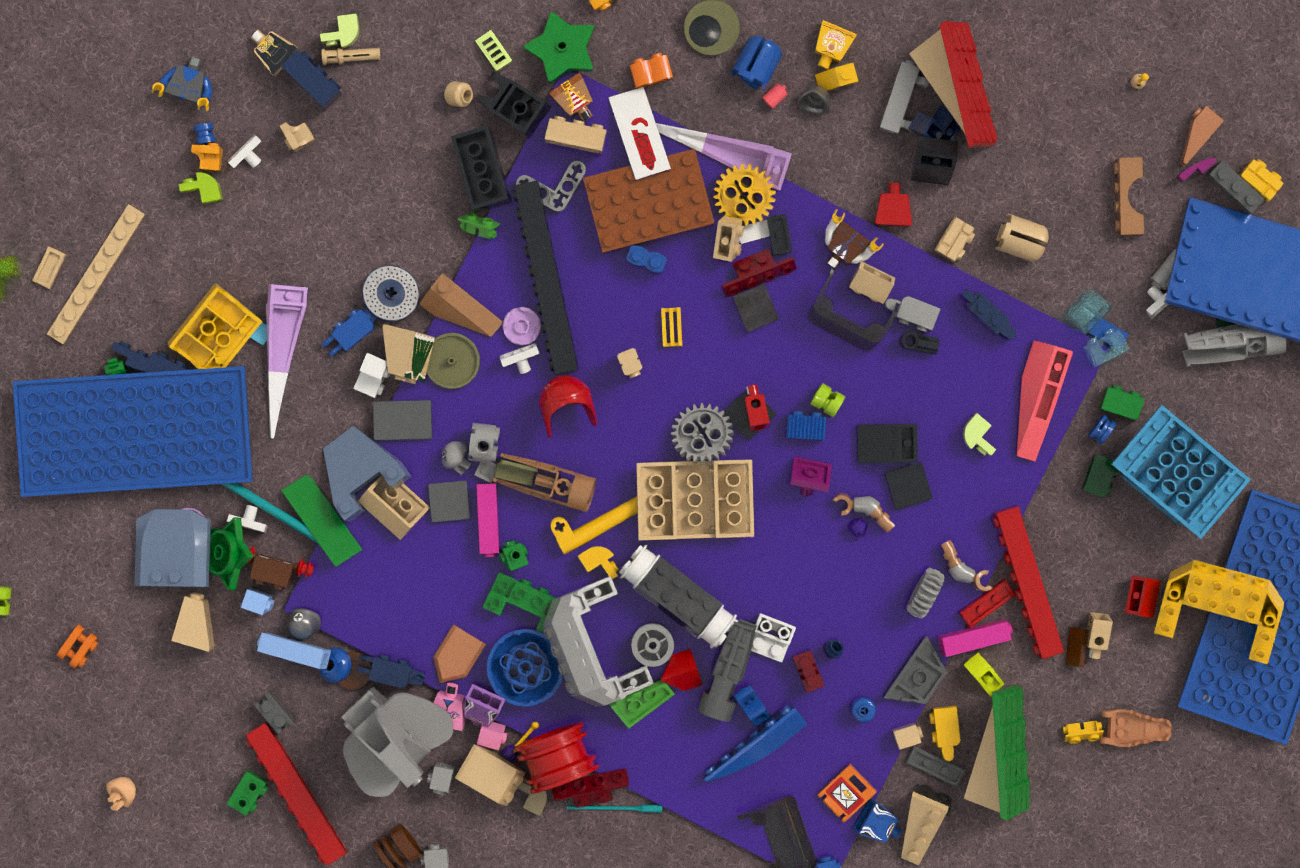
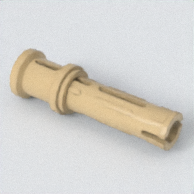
[322,47,380,66]

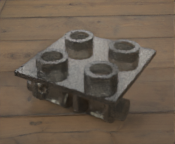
[733,284,779,332]
[911,783,952,817]

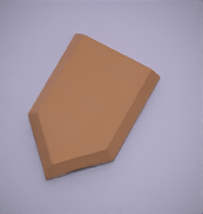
[433,624,486,683]

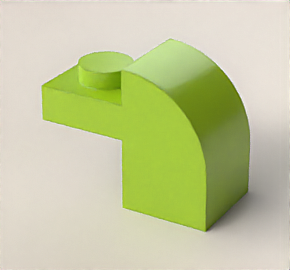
[178,172,223,204]

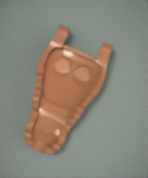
[1100,709,1172,747]

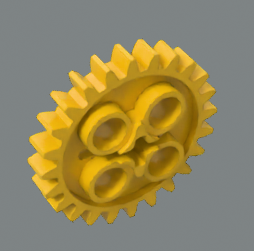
[713,163,776,226]

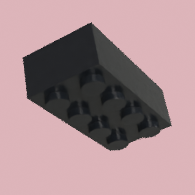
[451,125,512,213]

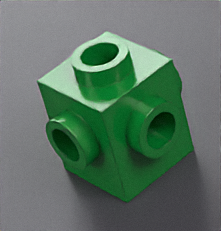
[499,540,528,571]

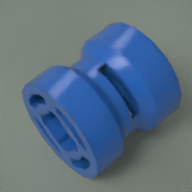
[193,123,216,145]

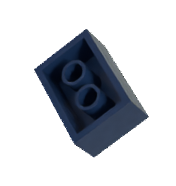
[281,50,342,110]

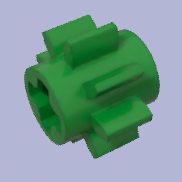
[104,358,128,375]

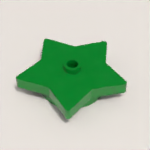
[524,12,594,84]
[209,517,253,591]

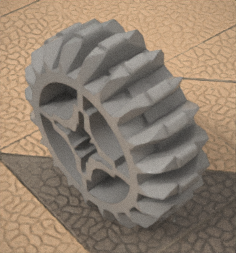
[906,568,944,619]

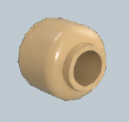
[444,81,473,107]

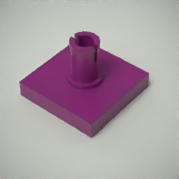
[790,457,832,497]

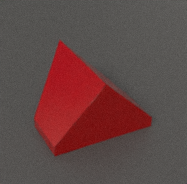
[661,649,703,691]

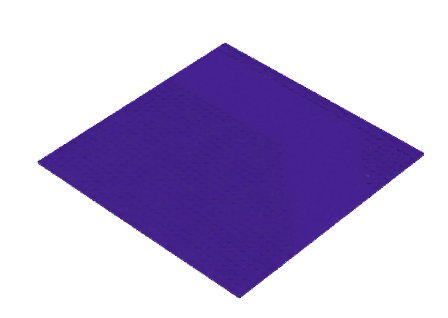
[284,71,1108,868]

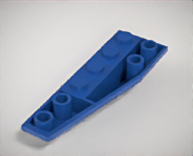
[703,704,808,782]

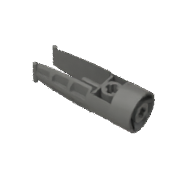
[697,618,757,722]

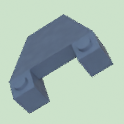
[323,426,412,522]

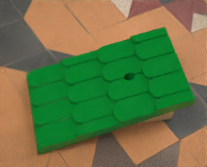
[964,684,1030,820]

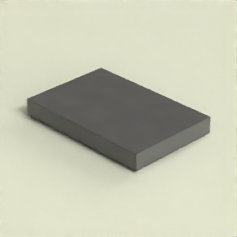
[373,400,432,440]

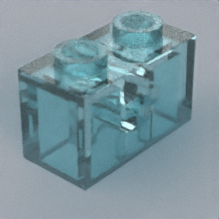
[1083,328,1130,367]

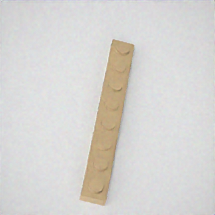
[47,204,145,344]

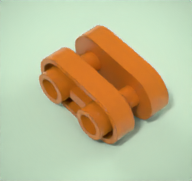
[56,624,98,669]

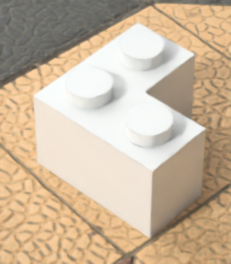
[354,353,390,398]

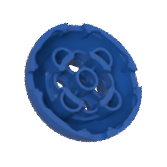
[487,629,563,706]

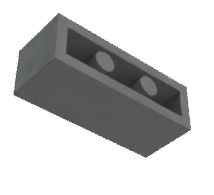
[1206,160,1265,215]

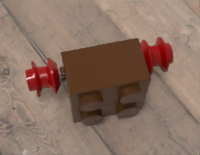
[248,546,315,590]

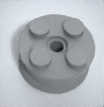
[631,623,674,667]

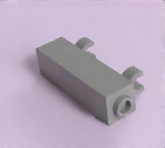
[879,60,929,135]

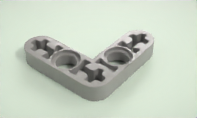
[516,161,586,212]

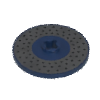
[362,265,419,322]

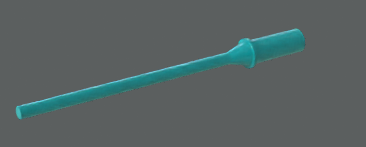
[567,804,662,813]

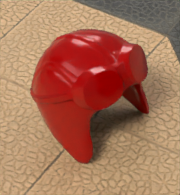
[538,375,597,439]

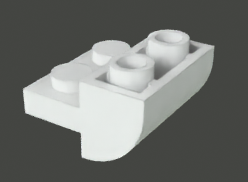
[751,613,796,662]

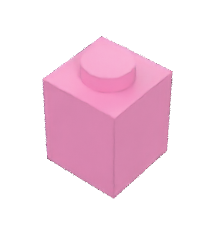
[477,722,508,750]

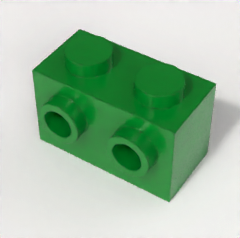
[227,769,269,816]

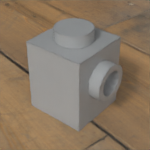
[421,844,449,868]

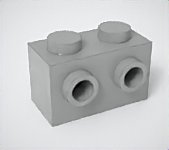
[427,762,455,795]

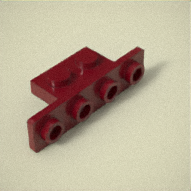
[721,249,797,297]
[552,769,629,807]

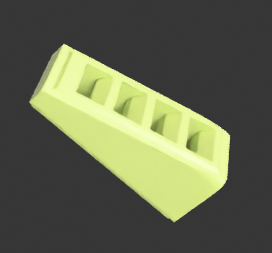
[475,30,513,72]

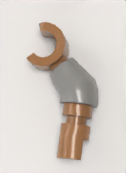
[832,493,895,533]
[941,540,993,592]

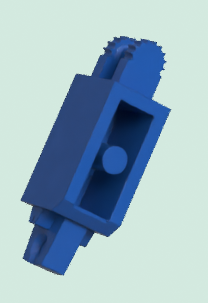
[321,308,377,357]

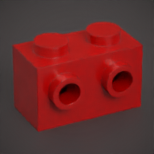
[1125,575,1161,618]

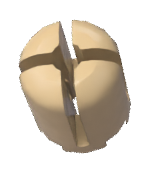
[994,213,1049,262]

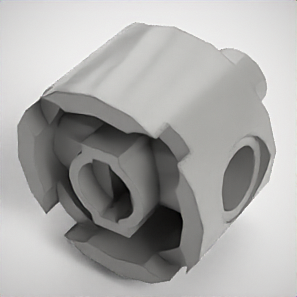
[468,423,500,463]

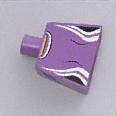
[464,684,506,727]

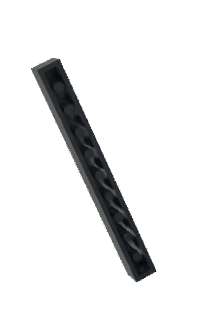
[512,180,579,374]

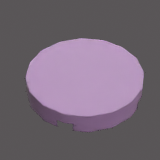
[503,307,541,345]

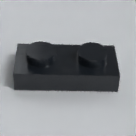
[767,214,792,255]

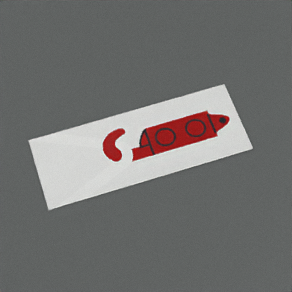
[609,87,671,179]

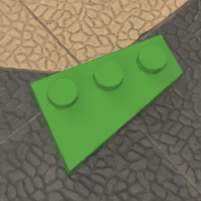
[609,680,675,729]

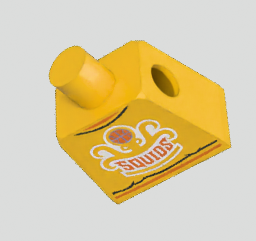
[815,20,857,70]

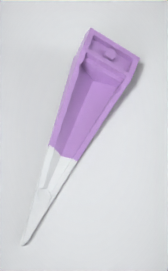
[656,123,792,190]
[266,284,308,439]

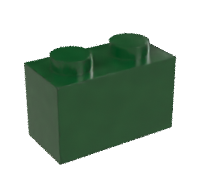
[1081,454,1118,498]

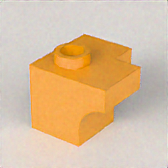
[191,143,223,172]

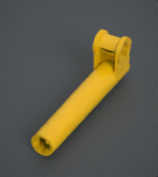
[551,496,638,555]

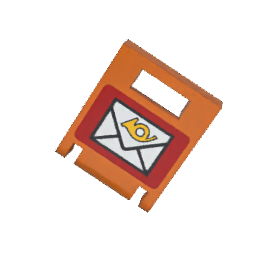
[817,763,877,823]

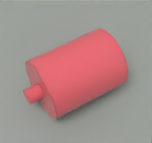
[762,83,788,109]

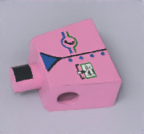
[434,683,466,731]

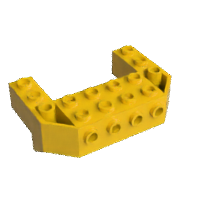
[1154,560,1284,664]

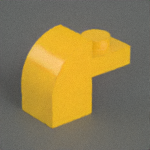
[578,546,619,579]

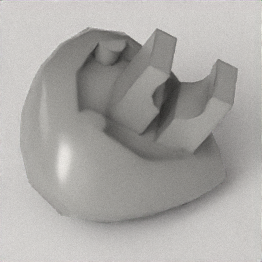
[442,441,471,475]

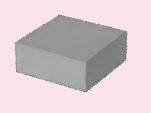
[474,462,496,483]

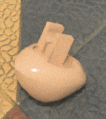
[106,777,136,811]

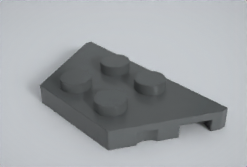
[883,636,947,704]

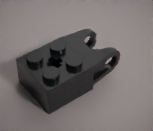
[476,72,551,138]

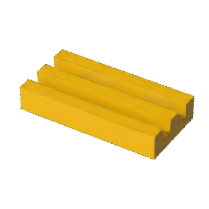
[661,307,682,347]

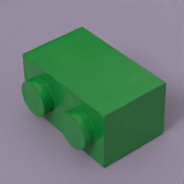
[1099,385,1145,421]

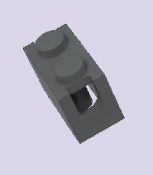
[254,691,295,734]

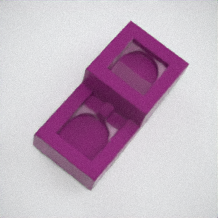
[1176,158,1217,182]

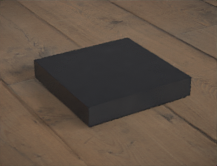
[724,390,777,440]
[885,462,933,510]

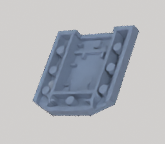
[134,509,211,587]

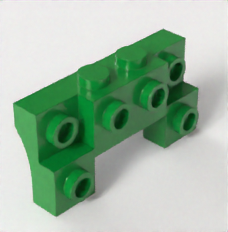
[483,572,556,634]

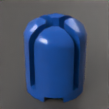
[731,36,782,91]

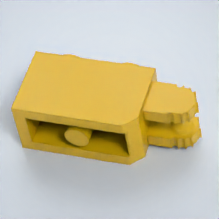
[929,705,961,762]

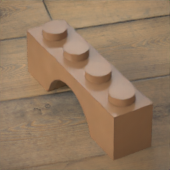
[1113,157,1144,236]

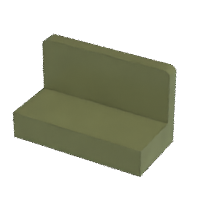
[494,458,539,486]

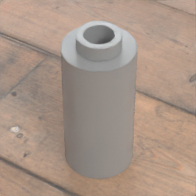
[1150,249,1176,290]

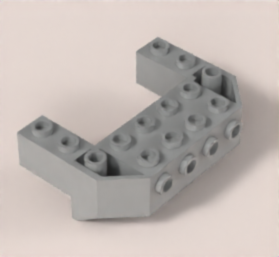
[543,576,654,707]

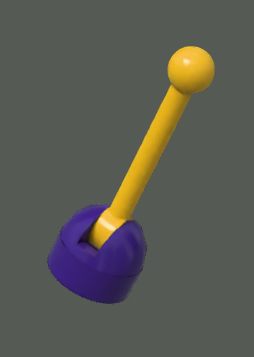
[502,721,539,762]

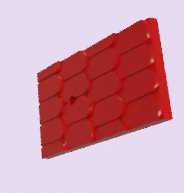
[909,21,998,148]

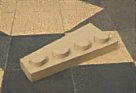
[901,792,948,865]

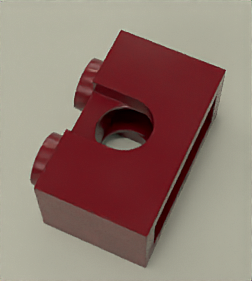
[792,649,825,693]

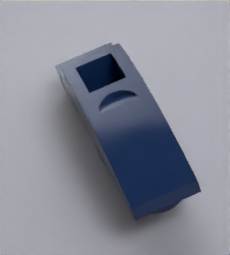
[111,341,189,372]

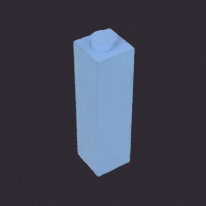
[257,633,331,669]

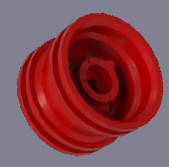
[514,721,600,794]

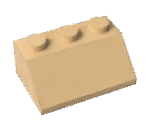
[545,116,607,154]
[358,475,430,540]

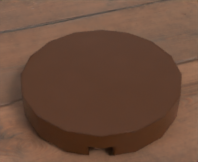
[338,651,372,690]

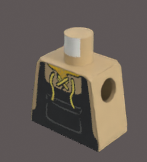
[251,30,299,76]

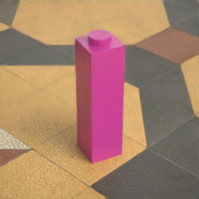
[477,483,500,557]
[937,619,1013,657]

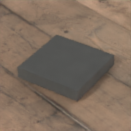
[428,480,470,522]

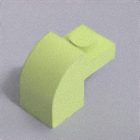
[320,14,359,49]
[963,413,996,456]

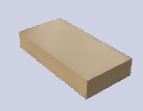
[32,246,66,289]

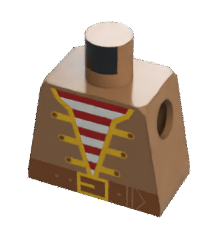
[549,72,593,122]

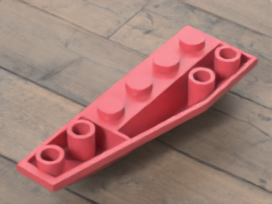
[1016,340,1073,462]

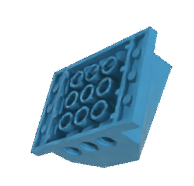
[1111,405,1251,539]

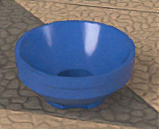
[318,648,352,683]

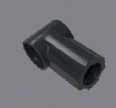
[899,332,939,355]

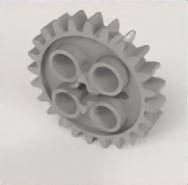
[671,403,734,465]

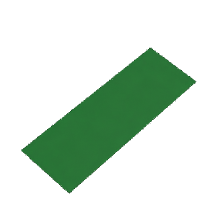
[281,475,363,567]

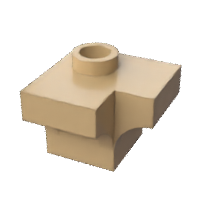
[280,122,316,152]

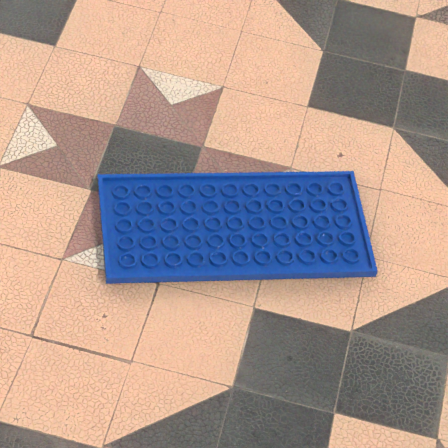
[1164,197,1300,343]
[13,366,253,497]
[1177,489,1300,745]

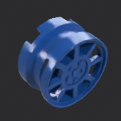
[1088,414,1116,445]

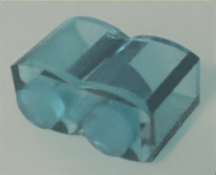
[1066,289,1112,335]

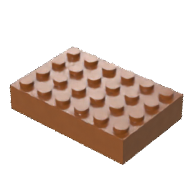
[583,149,714,254]

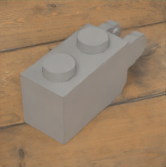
[884,296,940,333]

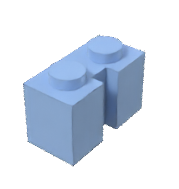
[241,587,275,615]

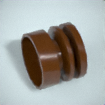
[373,823,423,868]

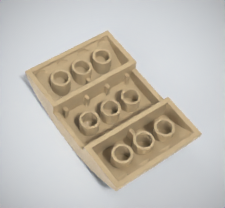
[636,460,754,540]

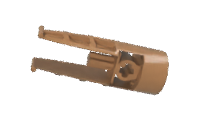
[493,453,597,512]

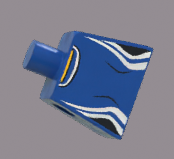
[852,798,902,842]

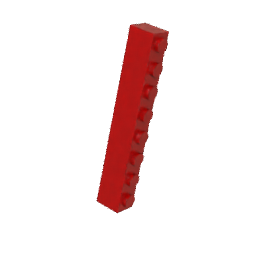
[992,505,1064,659]
[245,722,348,866]

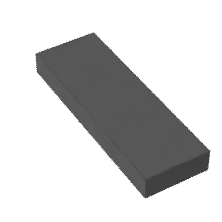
[905,745,966,787]

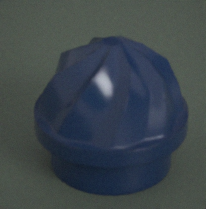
[824,640,844,659]

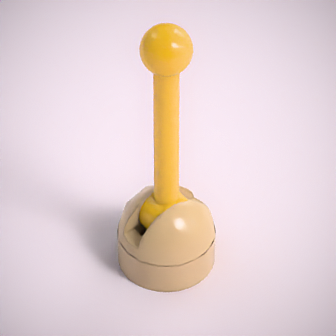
[1130,73,1149,89]

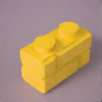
[1239,159,1284,202]

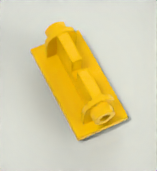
[1063,721,1104,744]

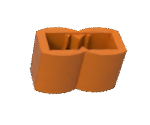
[629,53,673,89]

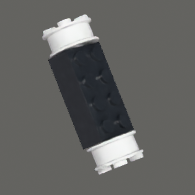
[619,544,738,649]

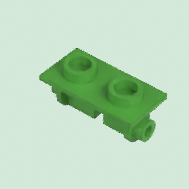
[458,213,500,239]

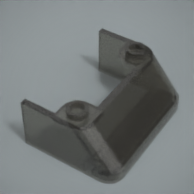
[808,269,900,351]
[737,796,816,868]

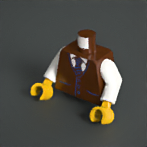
[825,209,884,269]

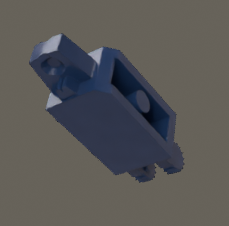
[961,289,1017,340]
[356,654,425,688]

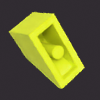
[964,653,1005,697]

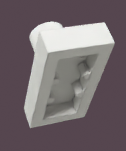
[228,134,261,168]
[1146,286,1169,319]
[500,343,539,374]
[227,505,267,533]

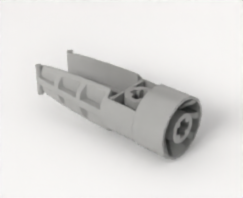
[1182,324,1286,367]

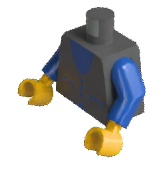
[152,57,213,111]

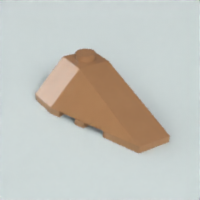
[420,273,503,337]

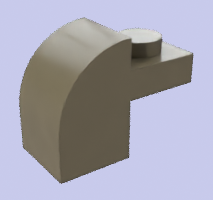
[517,777,547,816]

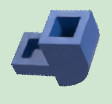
[734,685,771,728]

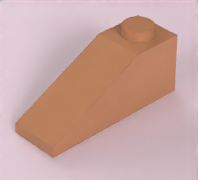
[1181,106,1224,166]

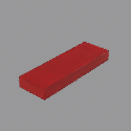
[959,579,1016,628]

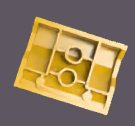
[168,283,263,369]

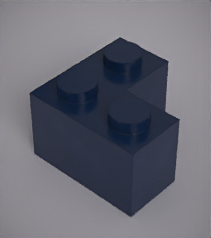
[908,106,961,140]

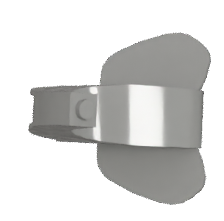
[342,685,453,797]

